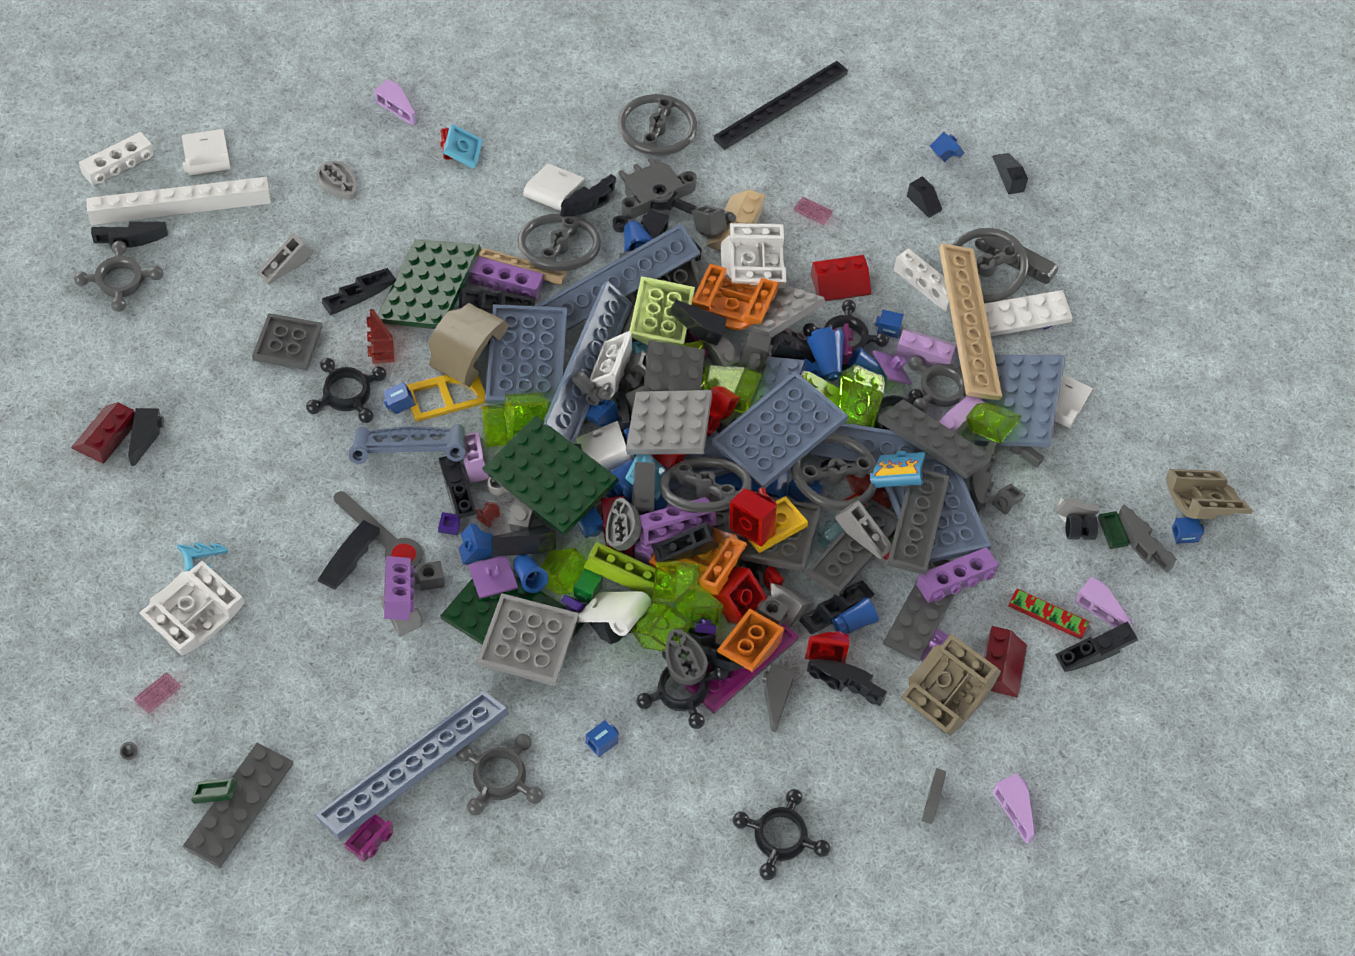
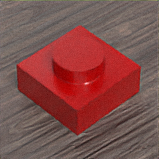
[763,566,784,590]

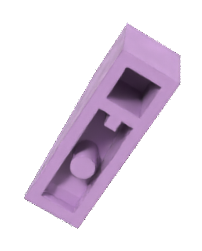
[374,79,416,126]
[939,396,986,435]
[464,431,489,483]
[1075,576,1132,628]
[993,774,1034,844]

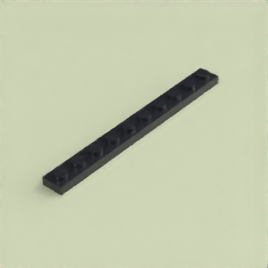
[714,61,848,150]

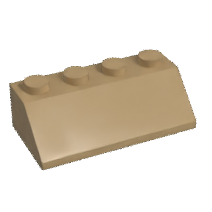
[707,190,765,251]

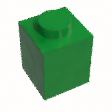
[574,569,603,603]

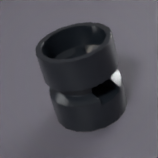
[1065,515,1098,540]

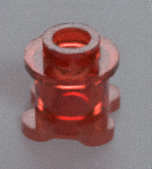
[476,502,500,528]

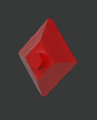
[805,631,850,663]

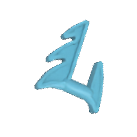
[177,542,228,572]

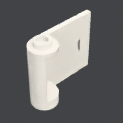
[182,129,231,176]
[523,163,585,211]
[1055,374,1093,429]
[576,421,635,471]
[578,592,651,636]

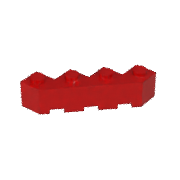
[652,386,740,469]

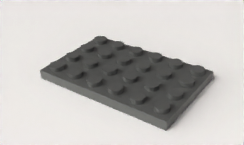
[707,490,822,572]

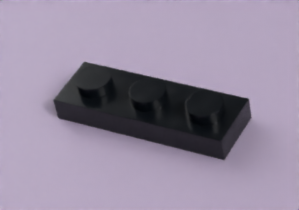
[616,389,631,432]

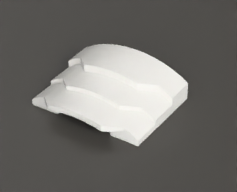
[721,223,786,288]
[140,561,244,656]

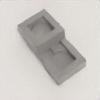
[1055,499,1100,518]

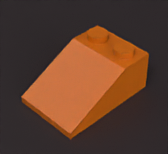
[717,609,784,672]

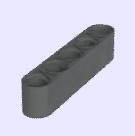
[975,237,1058,284]

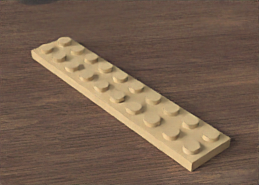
[939,243,1002,401]

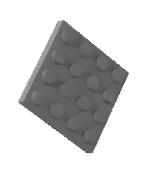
[745,285,826,338]
[626,390,712,455]
[476,593,579,686]

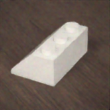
[590,331,632,393]

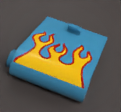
[870,451,926,488]

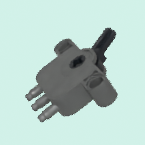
[619,158,697,219]

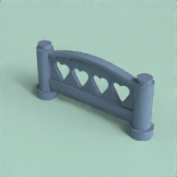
[348,424,466,464]

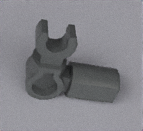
[572,371,615,406]
[1010,446,1044,468]

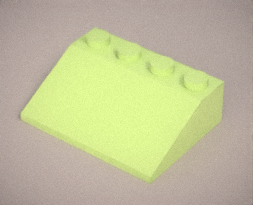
[630,276,695,346]

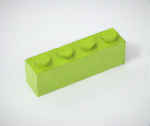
[584,542,669,600]

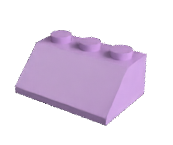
[895,328,957,367]

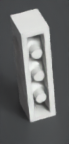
[79,132,154,186]
[894,248,950,312]

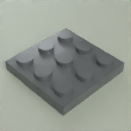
[252,313,323,370]
[643,340,704,391]

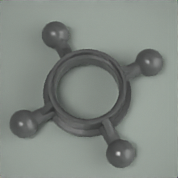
[74,241,164,312]
[908,356,966,412]
[456,734,543,815]

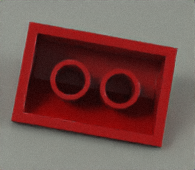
[811,255,871,301]

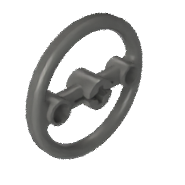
[618,94,697,156]
[518,213,601,271]
[952,228,1028,303]
[791,433,877,510]
[660,457,751,513]

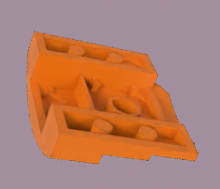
[692,264,779,331]
[649,526,747,595]

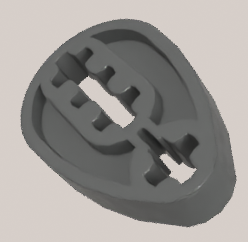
[606,498,641,551]
[666,629,708,685]
[921,768,946,824]

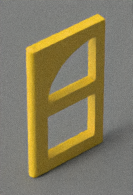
[407,367,486,422]

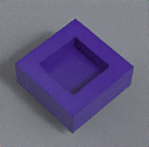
[438,512,461,535]
[561,595,586,612]
[692,618,716,634]

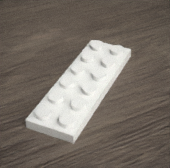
[984,290,1073,336]

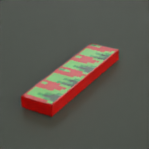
[1008,588,1090,640]

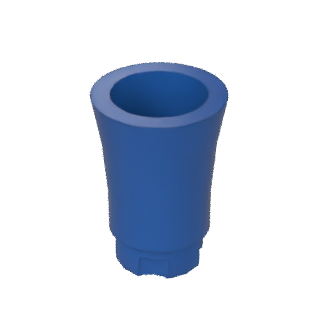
[846,347,887,384]
[513,554,548,593]
[832,597,879,634]

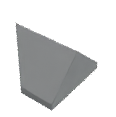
[771,583,812,628]

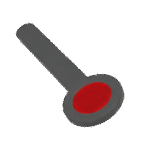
[333,491,423,568]

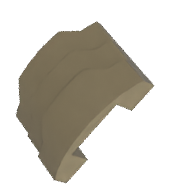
[428,303,510,388]
[1166,469,1253,519]
[901,634,1001,736]

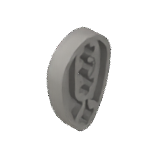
[317,161,357,200]

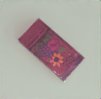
[794,197,833,225]
[134,672,181,714]

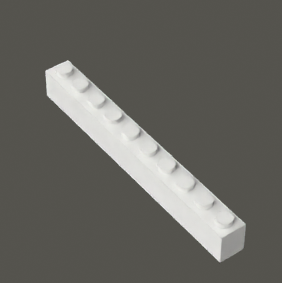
[86,177,271,225]

